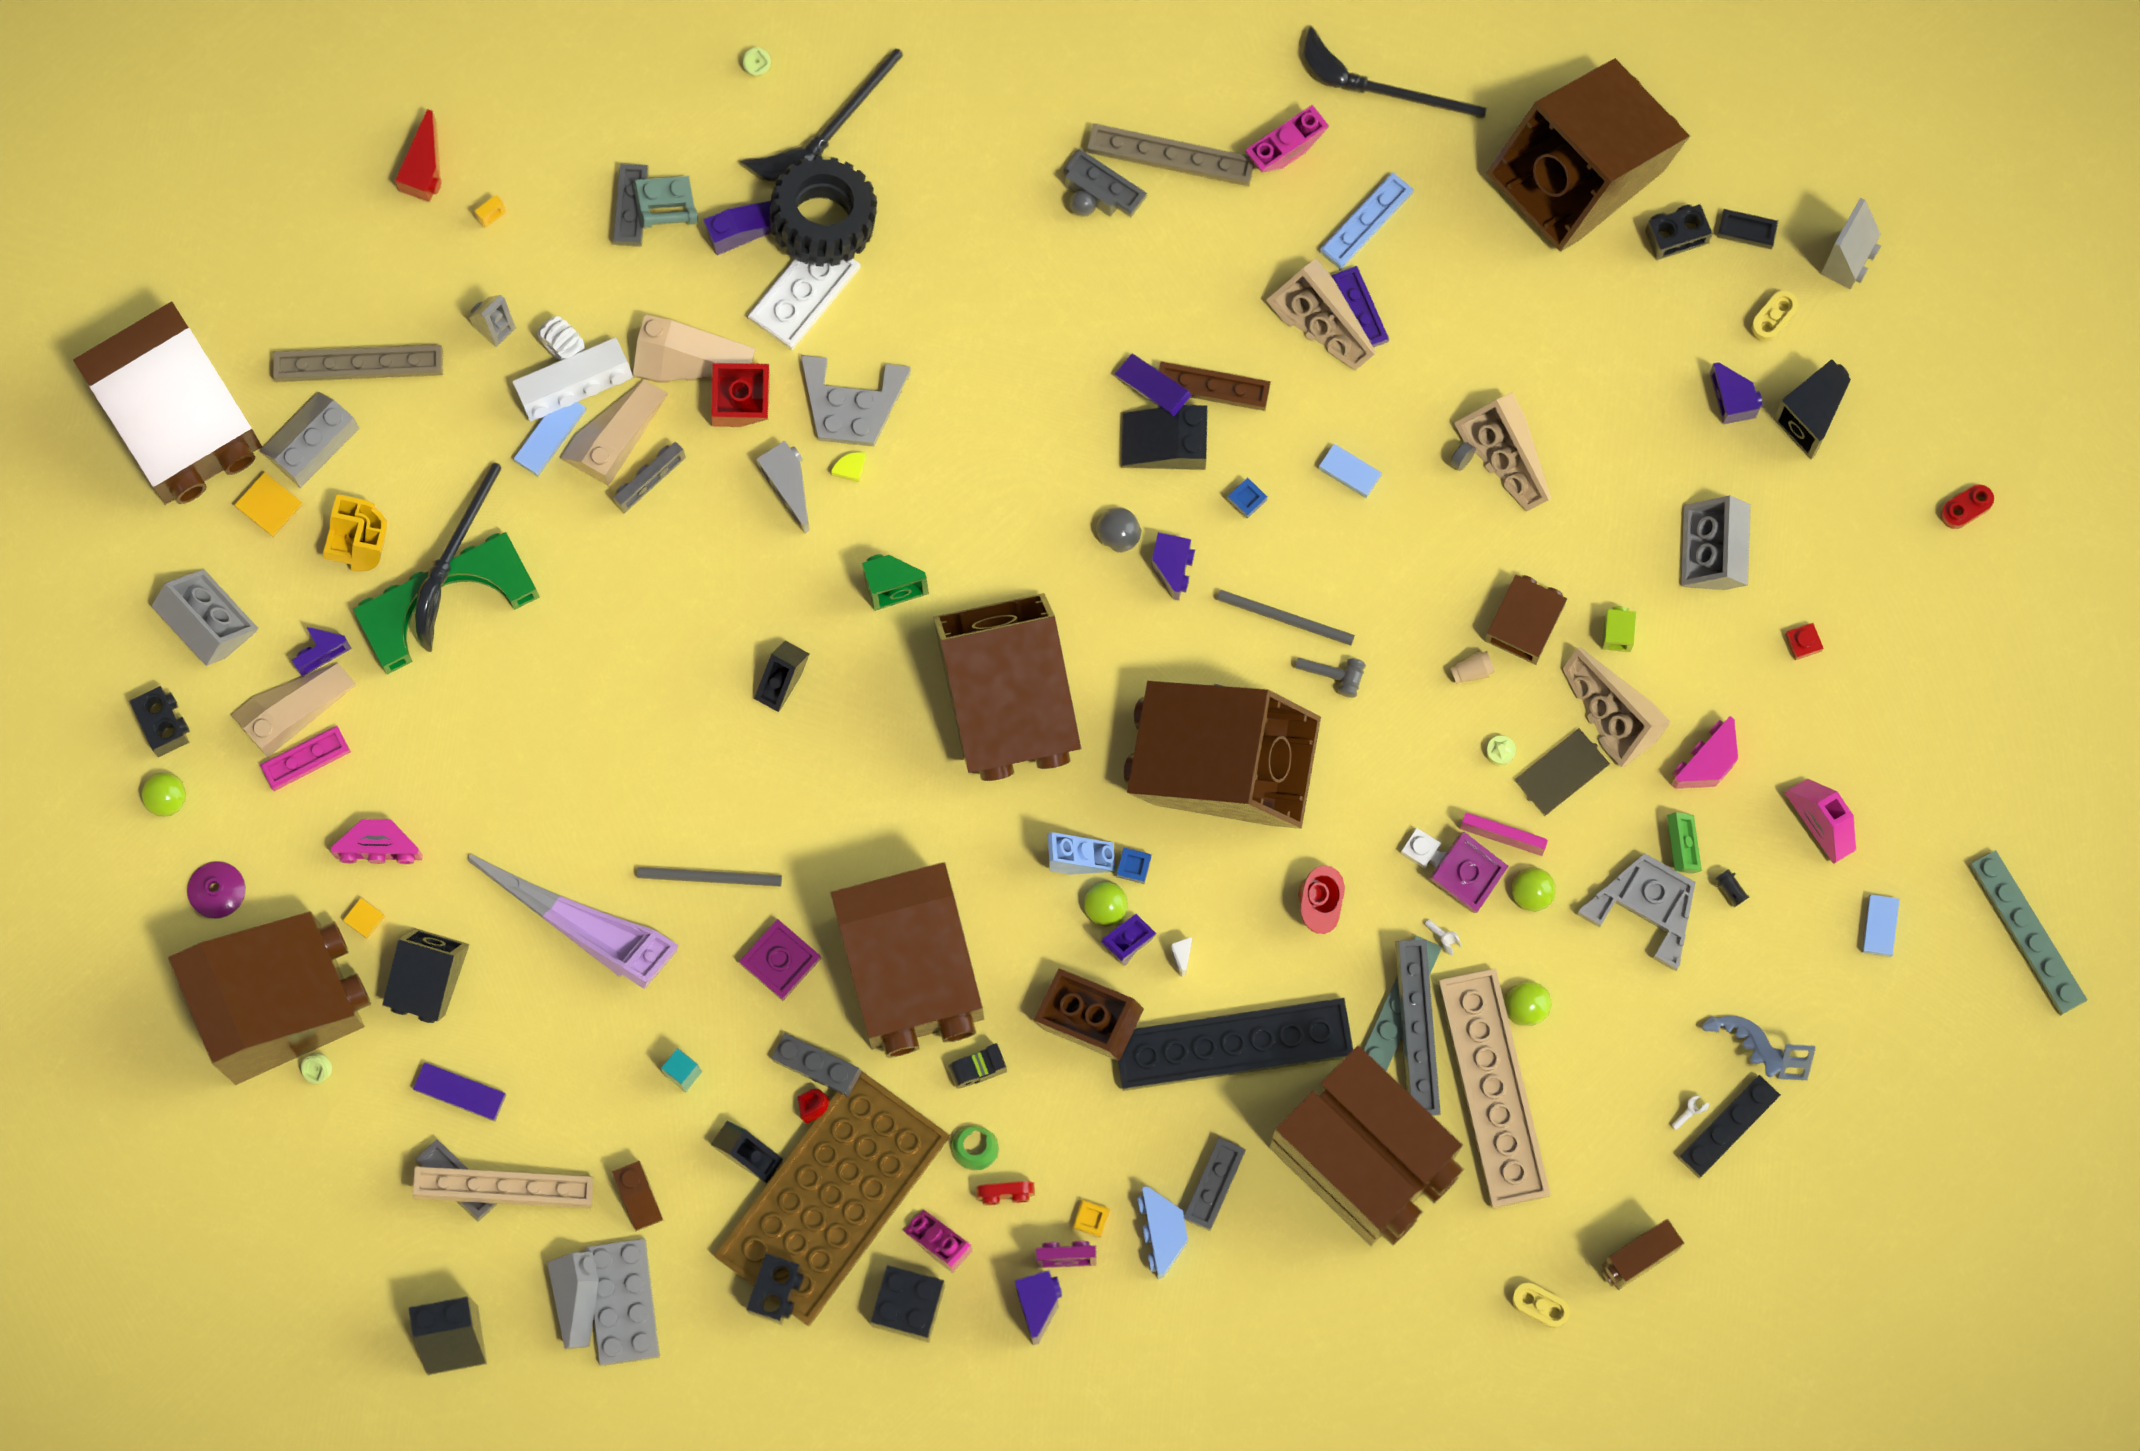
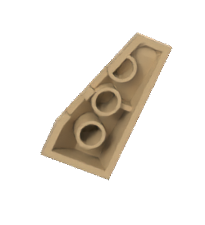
[633,314,756,383]
[1563,647,1671,767]

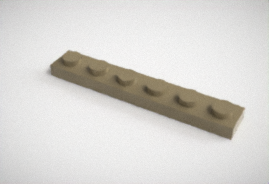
[1087,124,1254,186]
[273,345,443,382]

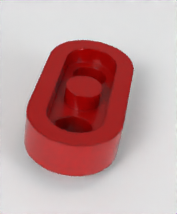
[1941,484,1994,529]
[976,1181,1035,1205]

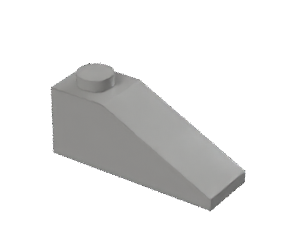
[469,295,516,347]
[757,441,810,534]
[547,1252,599,1349]

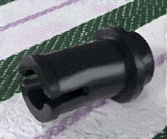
[1715,869,1749,908]

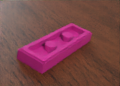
[260,726,351,791]
[1460,813,1548,856]

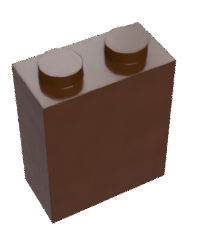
[1485,575,1567,665]
[1602,1218,1685,1290]

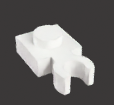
[1401,828,1447,869]

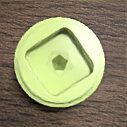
[743,48,771,75]
[1486,736,1516,766]
[301,1053,332,1084]

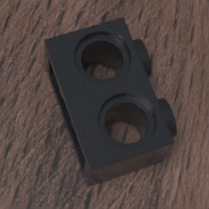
[1645,204,1712,260]
[130,686,190,758]
[746,1253,804,1325]

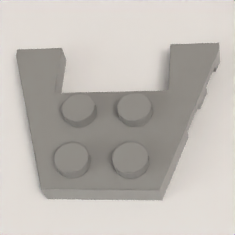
[802,355,911,446]
[1577,853,1696,971]

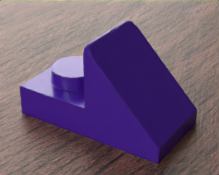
[292,627,352,677]
[1101,914,1157,966]

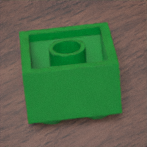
[862,554,929,611]

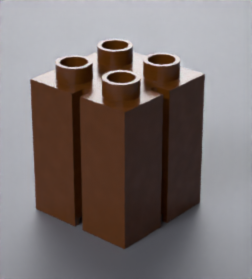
[1269,1045,1464,1246]

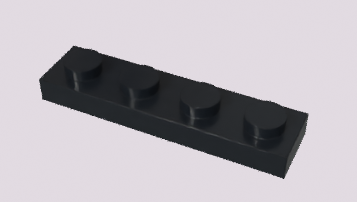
[1678,1074,1781,1179]

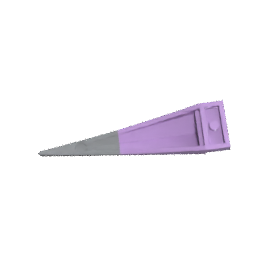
[468,855,678,989]

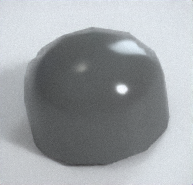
[1096,507,1142,553]

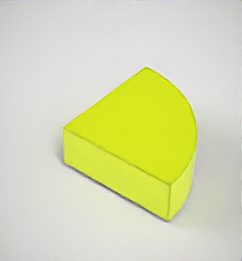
[831,452,866,482]

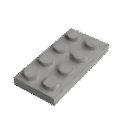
[586,1239,660,1366]

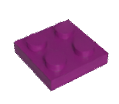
[1429,832,1509,913]
[739,919,822,1001]
[1036,1241,1096,1268]

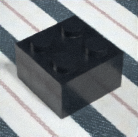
[870,1265,945,1342]

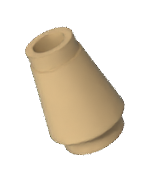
[1451,651,1495,684]

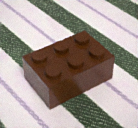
[1034,968,1144,1061]

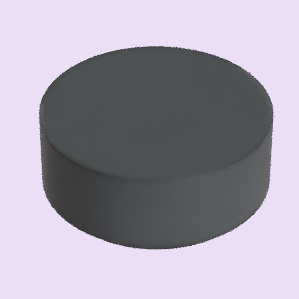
[1450,442,1476,471]

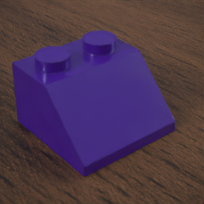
[1015,1270,1062,1345]

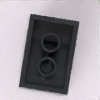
[1121,405,1208,470]

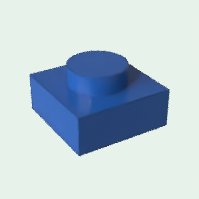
[1227,478,1268,519]
[1117,848,1152,884]

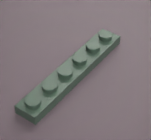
[1969,850,2087,1016]
[1364,935,1442,1071]

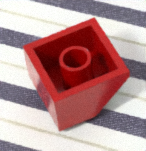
[711,363,770,427]

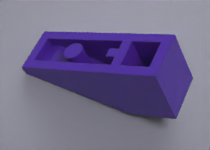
[703,201,772,255]

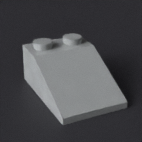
[1821,198,1881,290]

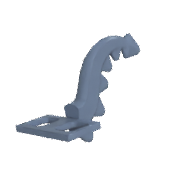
[1702,1016,1815,1080]

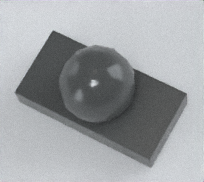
[1065,170,1116,217]

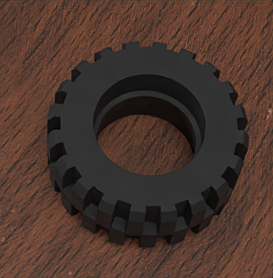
[769,156,877,267]

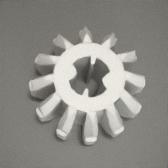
[537,316,585,361]

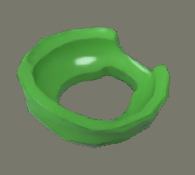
[951,1125,999,1170]

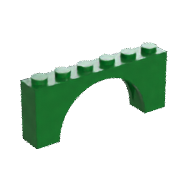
[353,532,540,675]

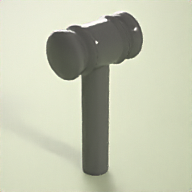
[1295,658,1366,698]

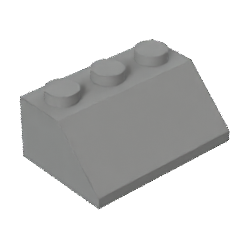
[260,392,359,488]
[1681,495,1751,590]
[152,569,259,666]

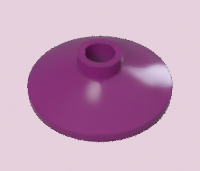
[187,862,246,919]

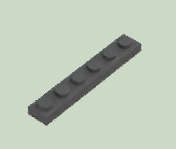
[1395,940,1441,1116]

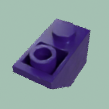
[1152,532,1195,601]

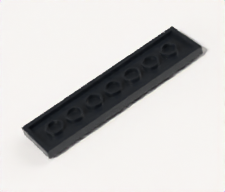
[1118,998,1353,1091]

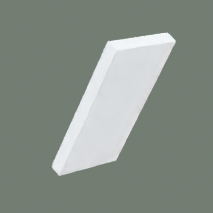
[748,256,861,351]

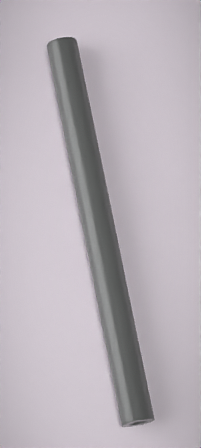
[1217,589,1355,646]
[637,867,782,887]

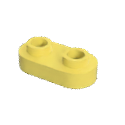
[1752,291,1798,341]
[1512,1283,1570,1328]

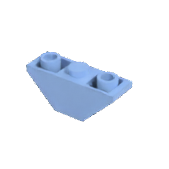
[1048,832,1115,875]
[1137,1187,1188,1279]

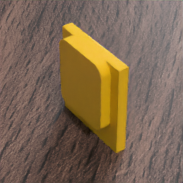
[235,472,303,537]

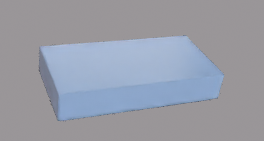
[1319,444,1382,498]
[1862,894,1899,957]

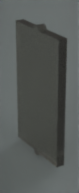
[1514,728,1610,816]

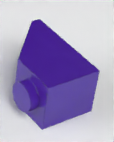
[1710,362,1763,425]

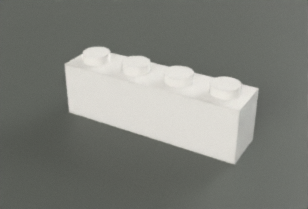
[512,337,633,422]

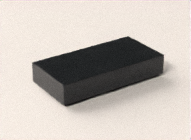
[1717,209,1778,250]

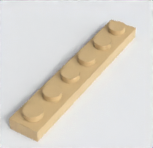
[413,1167,593,1209]

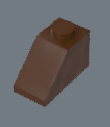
[612,1161,664,1231]

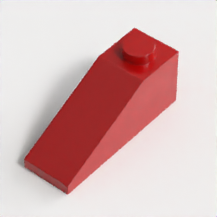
[395,109,442,202]

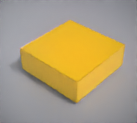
[474,194,506,228]
[343,898,385,939]
[1073,1200,1110,1238]

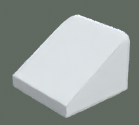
[1171,937,1192,976]

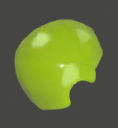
[142,773,186,816]
[1511,867,1555,912]
[1084,881,1128,926]
[1504,982,1552,1026]

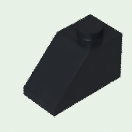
[754,640,810,712]
[711,1121,783,1183]

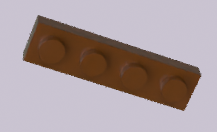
[1159,361,1271,411]

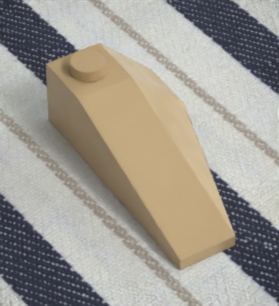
[1266,259,1376,370]
[561,380,668,486]
[1454,392,1551,511]
[231,663,356,758]

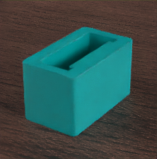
[661,1048,702,1092]

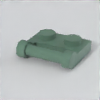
[633,176,698,228]

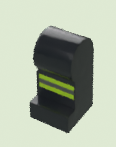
[948,1043,1007,1089]

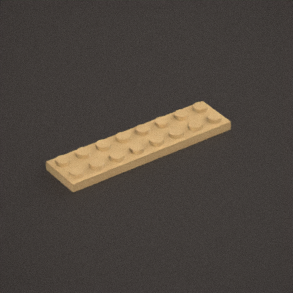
[1438,968,1551,1209]

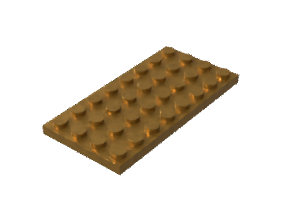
[714,1072,950,1327]

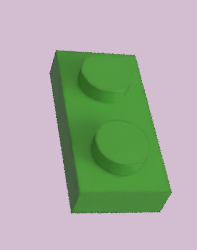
[1667,812,1702,874]

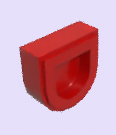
[797,1089,829,1124]

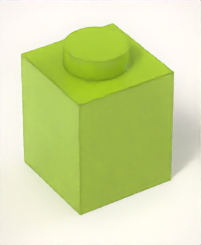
[1602,606,1636,652]

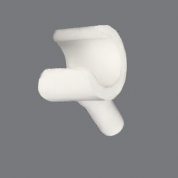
[1425,920,1462,955]
[1671,1095,1709,1130]

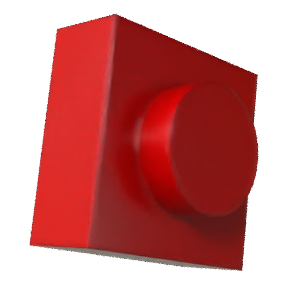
[1785,623,1824,661]

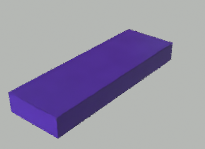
[1331,266,1389,348]
[1115,353,1192,417]
[413,1062,506,1122]

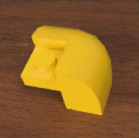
[323,494,387,572]

